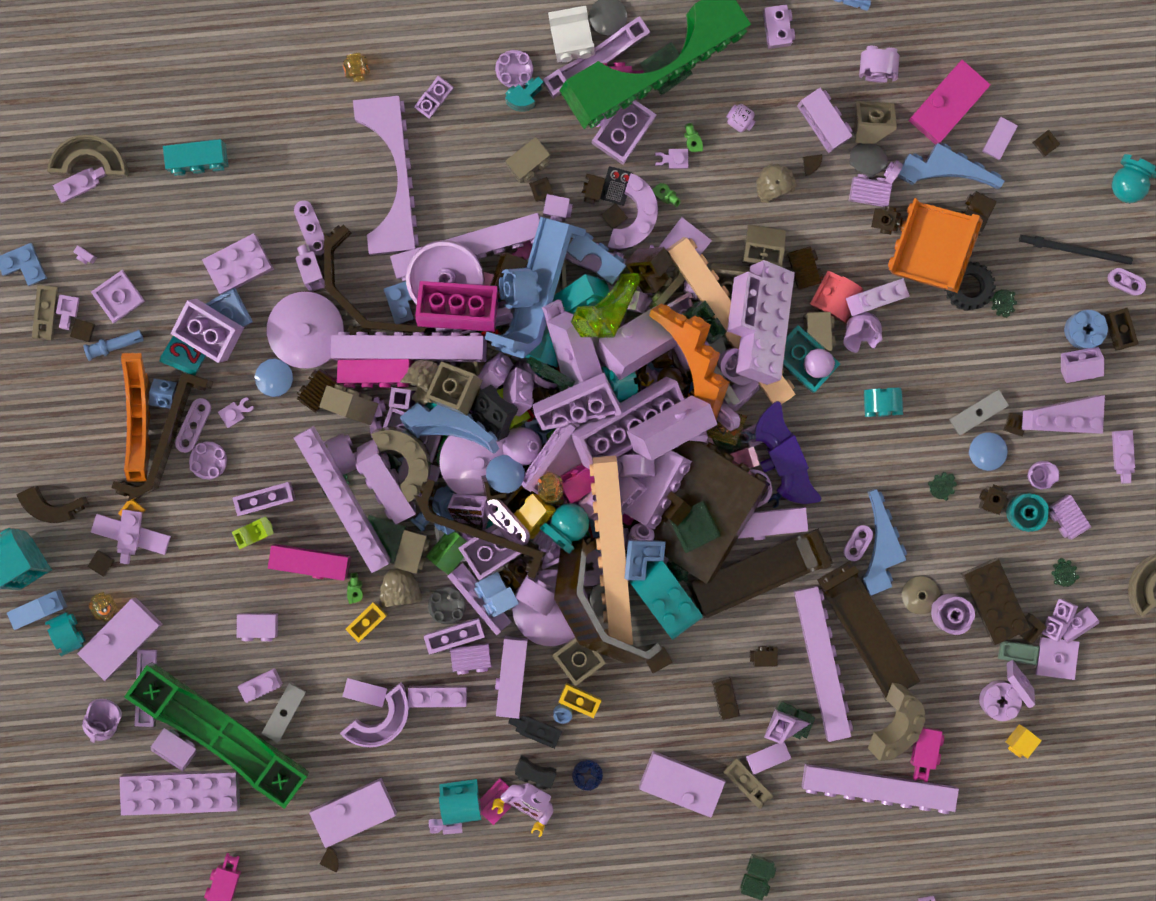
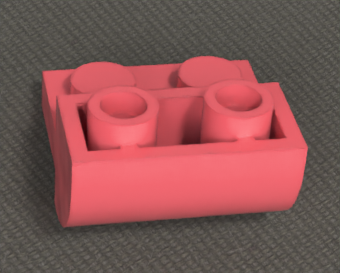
[810,271,864,323]

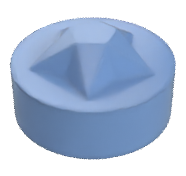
[553,704,573,724]

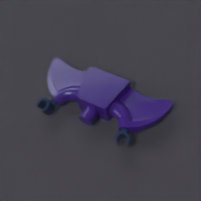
[741,401,822,508]

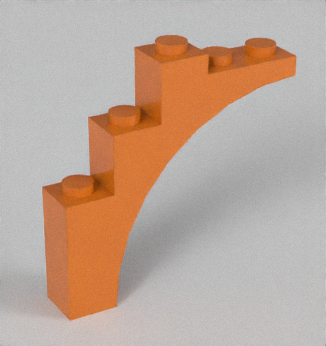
[649,303,730,419]
[121,353,151,482]

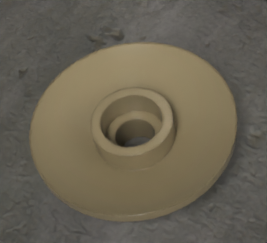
[902,576,940,614]

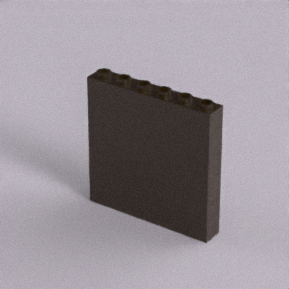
[622,440,770,584]

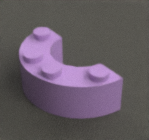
[607,173,658,250]
[340,682,410,747]

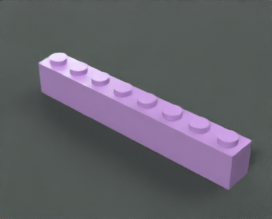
[390,213,540,281]
[331,332,487,362]
[294,426,391,573]
[794,586,853,742]
[802,764,959,814]

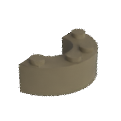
[47,135,129,177]
[371,427,431,502]
[1128,554,1156,617]
[868,683,925,761]

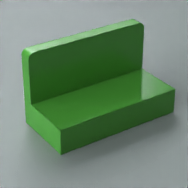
[426,531,468,575]

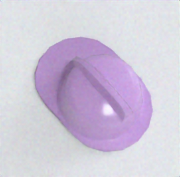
[718,348,753,385]

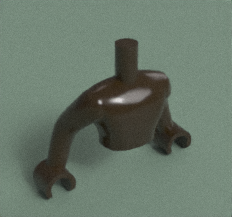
[636,348,693,386]

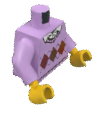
[492,783,553,837]

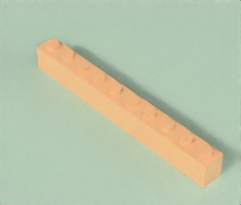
[666,237,796,405]
[589,455,633,645]

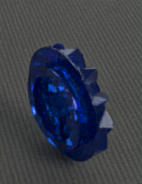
[572,760,603,791]

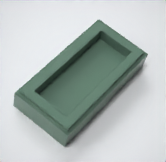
[998,641,1040,666]

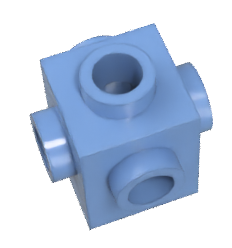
[149,379,177,409]

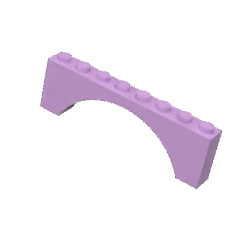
[353,96,419,255]

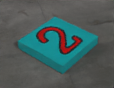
[159,336,207,376]

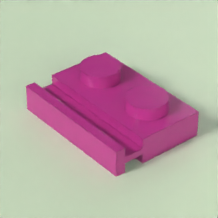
[479,778,512,825]

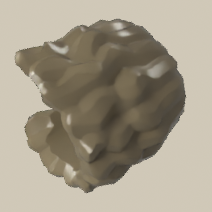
[756,164,797,203]
[401,359,439,405]
[380,569,422,608]

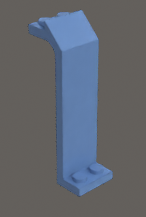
[485,217,586,359]

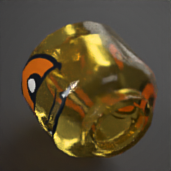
[343,53,370,83]
[537,472,564,503]
[88,592,117,622]

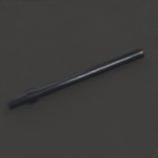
[1019,234,1133,265]

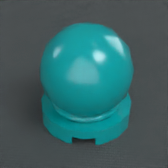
[1111,154,1156,204]
[540,504,589,554]

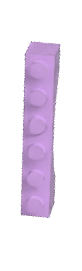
[543,16,650,99]

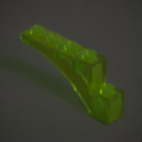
[571,273,641,338]

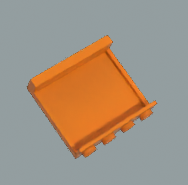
[888,198,983,293]

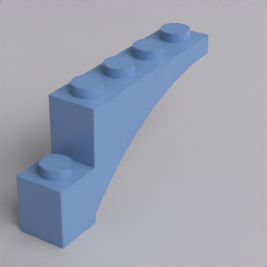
[897,143,1004,189]
[400,403,499,454]
[861,489,907,595]

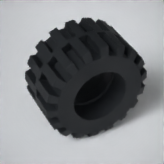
[944,261,996,311]

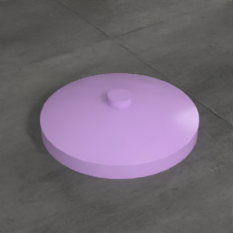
[406,240,484,305]
[267,292,344,369]
[440,436,507,496]
[512,569,588,646]

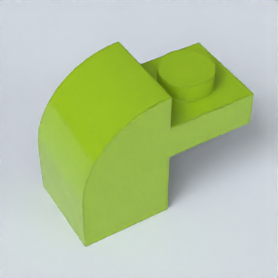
[232,516,274,550]

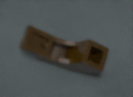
[16,486,89,523]

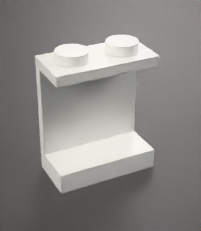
[548,6,595,62]

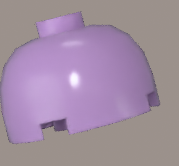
[503,427,542,466]

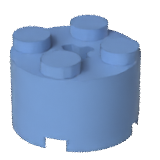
[499,268,539,309]
[1064,310,1108,349]

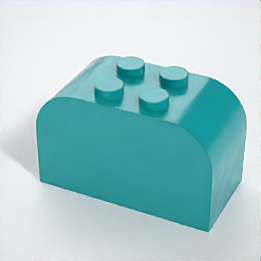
[0,528,52,590]
[629,561,703,640]

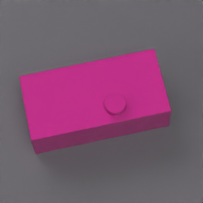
[908,60,991,145]
[415,281,498,332]
[268,544,351,581]

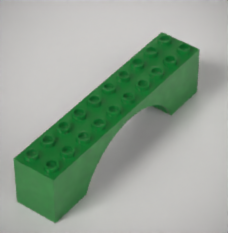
[559,0,751,129]
[124,662,309,809]

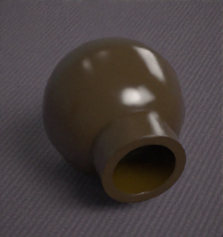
[657,367,688,394]

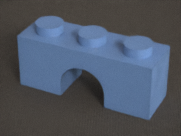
[567,232,626,285]

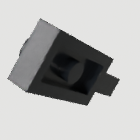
[508,715,562,749]

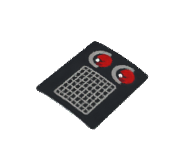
[600,166,633,206]

